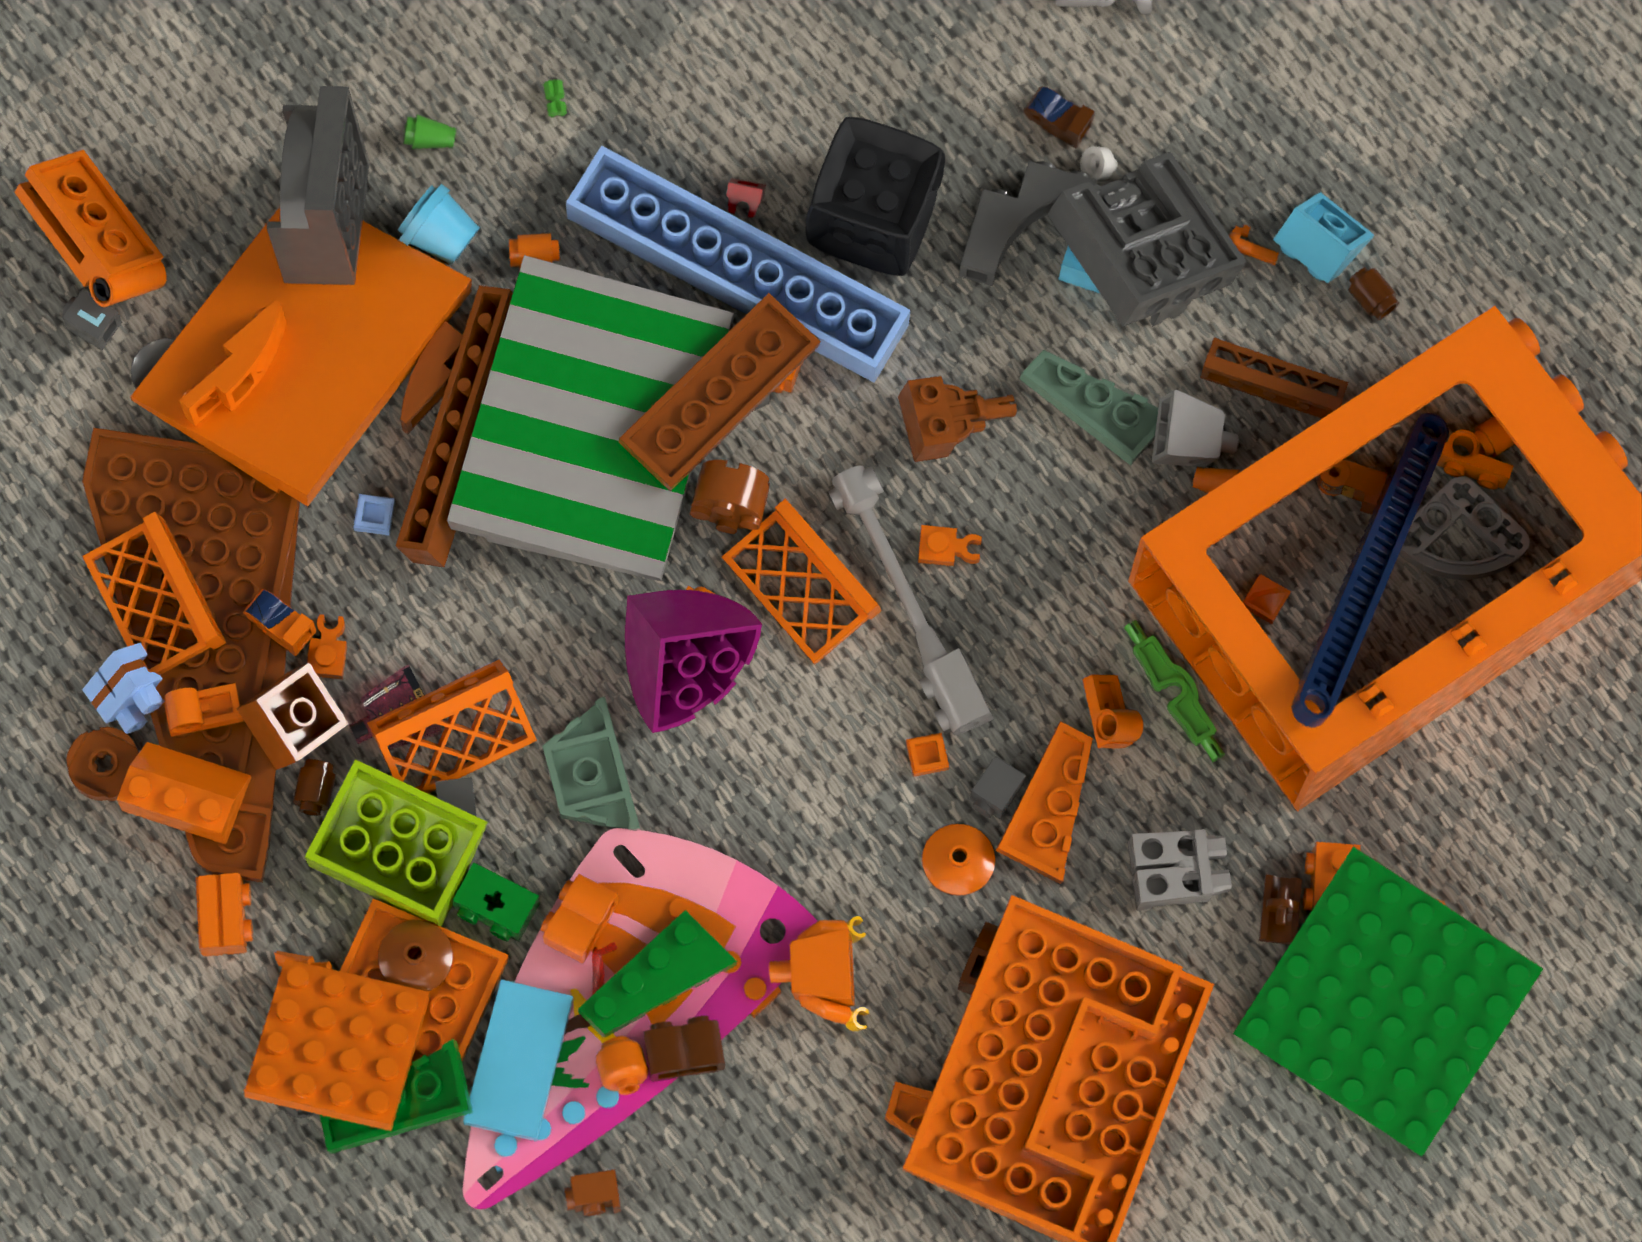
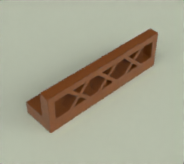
[1200,338,1349,419]

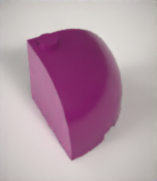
[625,590,762,733]

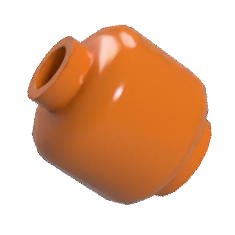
[596,1036,649,1095]

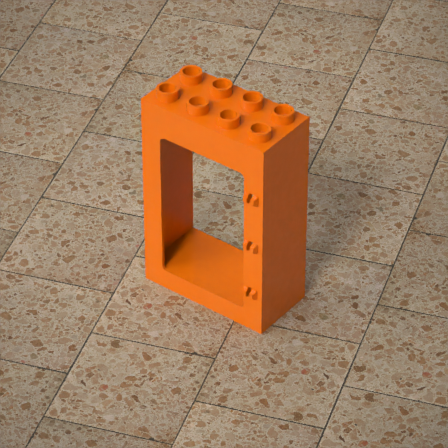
[1128,306,1642,812]

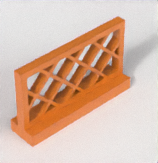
[722,498,882,665]
[82,512,227,675]
[367,660,537,793]

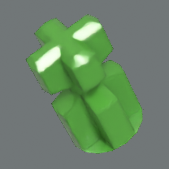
[543,80,567,117]

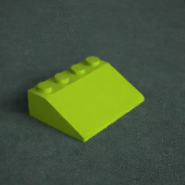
[305,759,488,927]

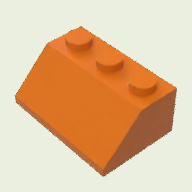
[116,742,251,845]

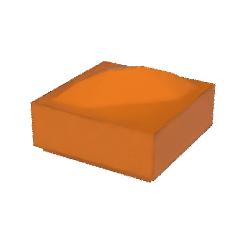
[1243,574,1291,624]

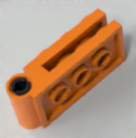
[14,149,166,307]

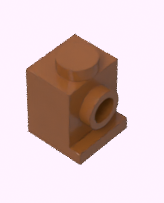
[564,1169,621,1216]

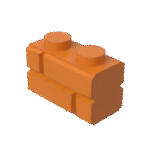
[196,873,253,957]

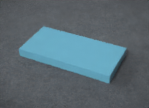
[463,980,574,1141]

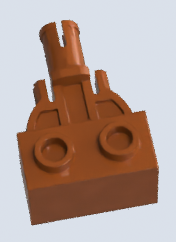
[898,376,1017,462]

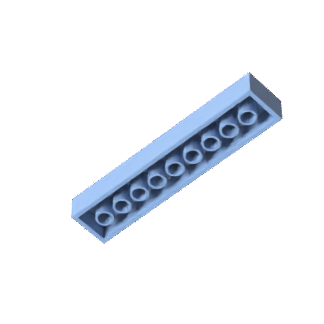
[566,145,910,383]

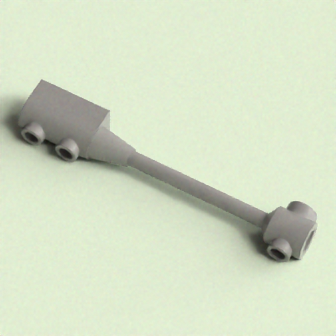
[828,465,994,735]

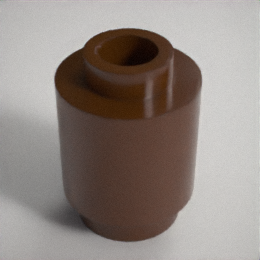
[1348,267,1400,321]
[293,759,336,816]

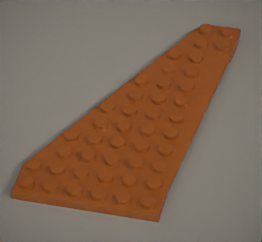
[82,427,300,883]

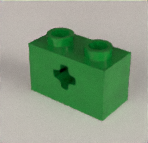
[452,862,540,942]

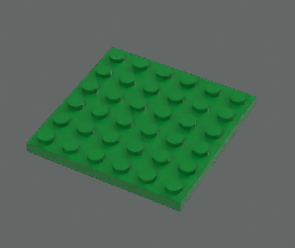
[1233,846,1544,1157]

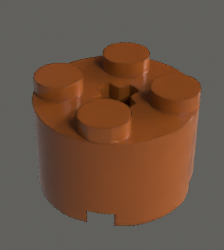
[690,460,770,534]

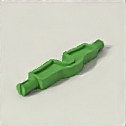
[1124,620,1225,762]

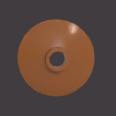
[378,920,453,991]

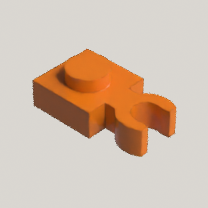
[918,525,982,566]
[307,614,347,679]

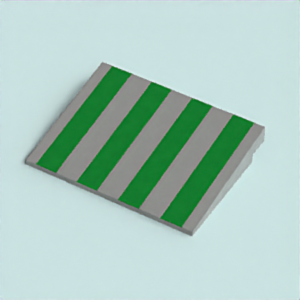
[447,255,734,581]

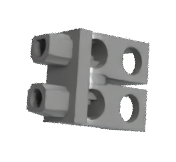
[1128,829,1232,911]

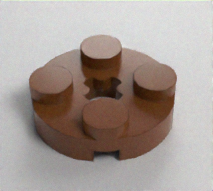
[66,727,139,801]

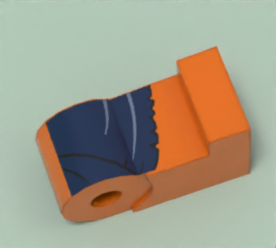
[243,589,316,656]

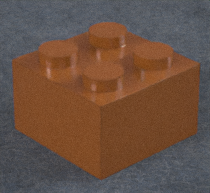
[237,663,349,770]

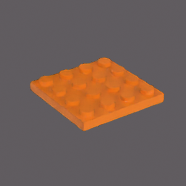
[340,898,509,1066]
[244,959,430,1131]

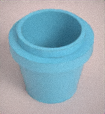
[398,184,480,265]

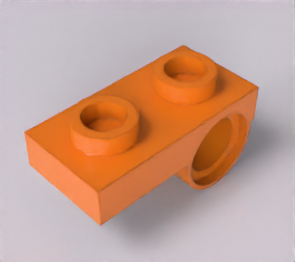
[1437,429,1514,489]
[1082,674,1144,749]
[163,683,244,737]

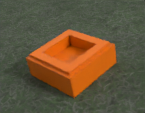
[906,733,949,777]

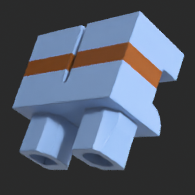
[82,643,164,734]

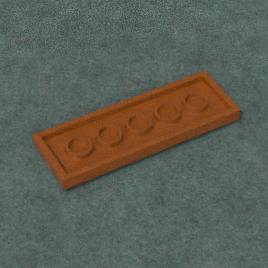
[619,293,821,491]

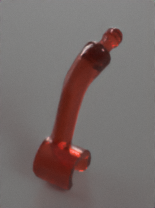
[592,942,618,995]

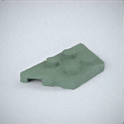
[542,696,640,831]

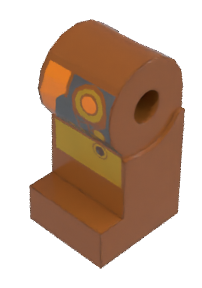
[1317,460,1387,515]

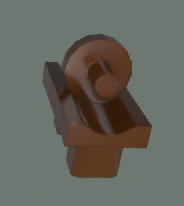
[1259,874,1302,945]

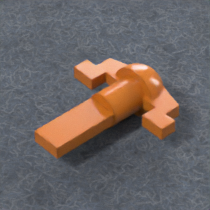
[1229,224,1279,266]

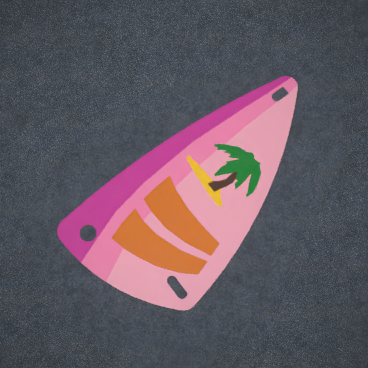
[463,828,817,1210]

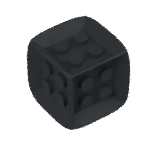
[805,117,945,276]

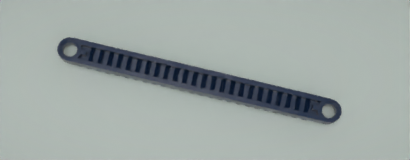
[1291,413,1449,728]

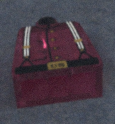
[348,664,442,750]

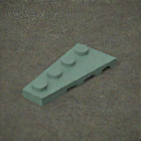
[1020,350,1158,466]

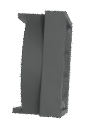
[267,86,370,285]

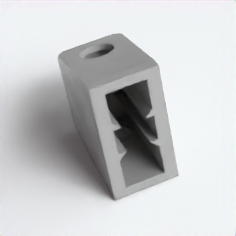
[1152,390,1239,467]

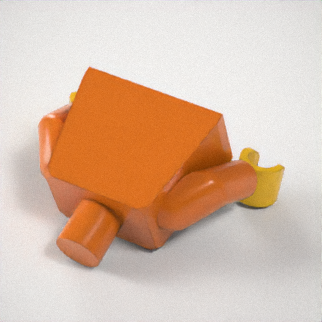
[769,916,869,1031]

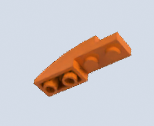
[179,299,286,426]

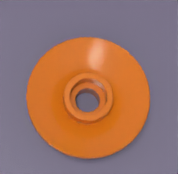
[922,824,995,896]

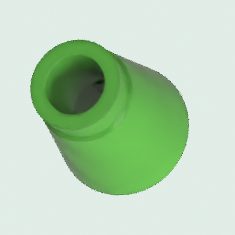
[403,114,456,149]

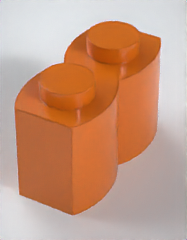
[540,874,619,964]

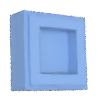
[353,494,395,536]

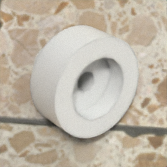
[1080,146,1118,182]

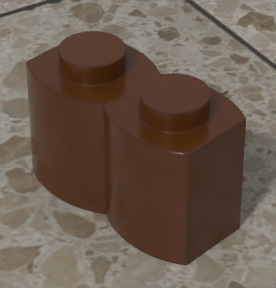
[644,1016,725,1081]

